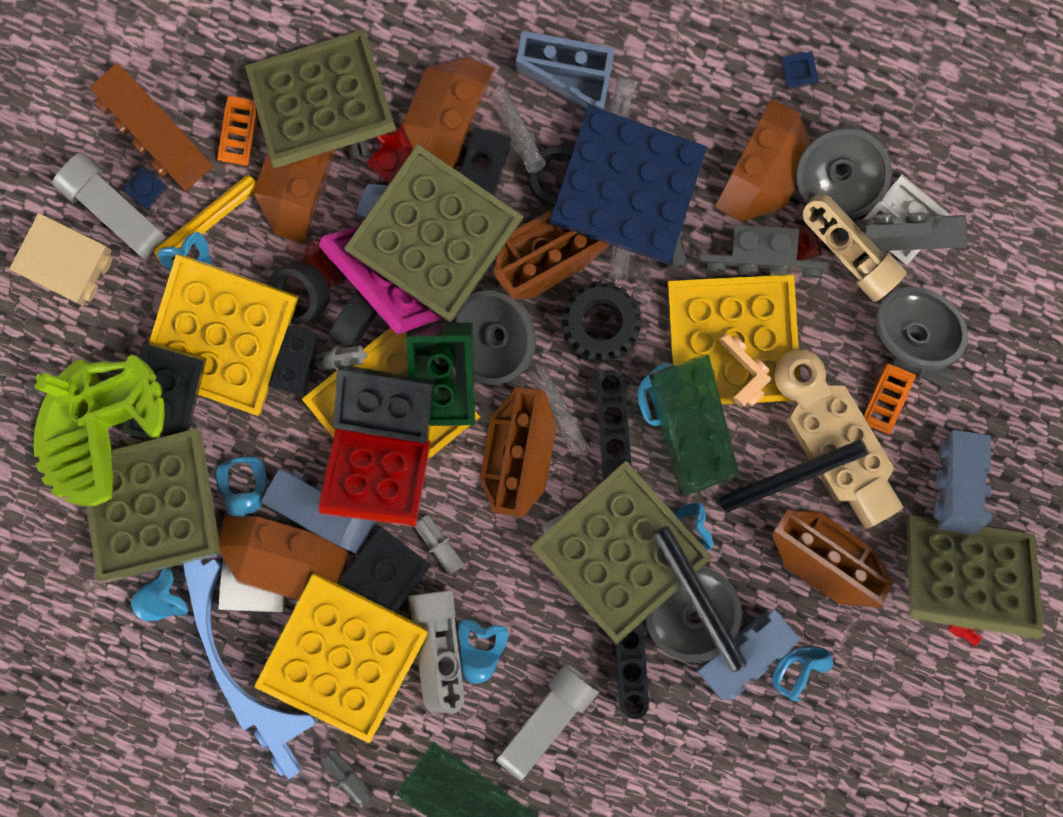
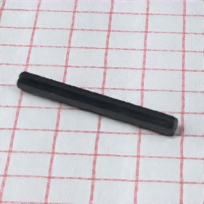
[720,439,868,513]
[653,526,747,672]

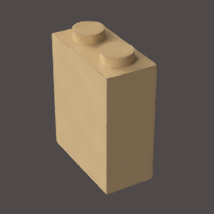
[9,213,113,306]

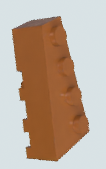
[89,62,213,192]

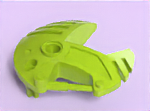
[34,355,164,507]

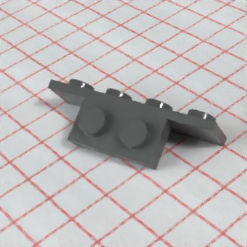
[838,213,967,251]
[700,225,829,278]

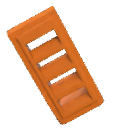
[217,96,259,166]
[863,363,916,435]

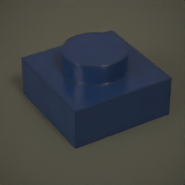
[780,51,819,90]
[122,166,168,210]

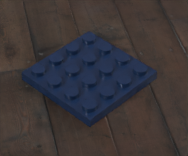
[549,105,707,265]

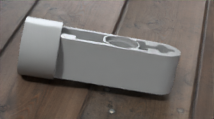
[52,152,166,260]
[408,590,464,713]
[495,663,600,781]

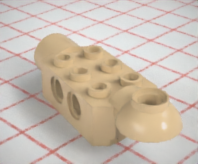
[774,349,904,530]

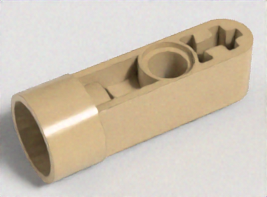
[803,194,907,302]

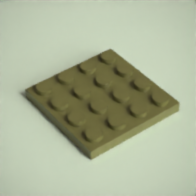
[245,29,396,168]
[344,144,524,323]
[86,429,221,584]
[530,461,713,644]
[907,515,1044,639]

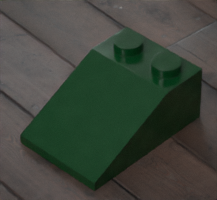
[406,322,475,426]

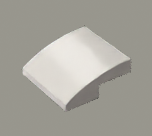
[863,175,950,265]
[219,559,285,612]

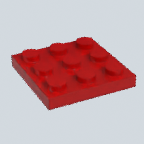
[319,429,431,526]

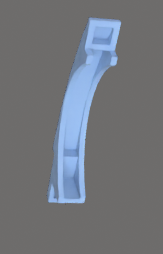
[184,559,318,779]

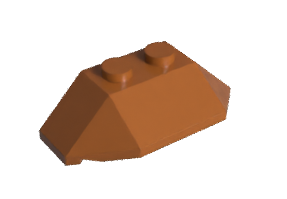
[403,57,495,169]
[714,99,810,222]
[253,149,337,244]
[494,210,610,299]
[480,387,557,518]
[772,509,894,608]
[218,516,348,601]

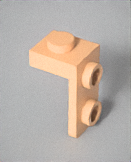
[719,334,771,408]

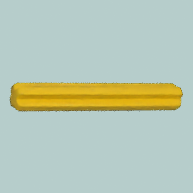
[154,175,256,259]

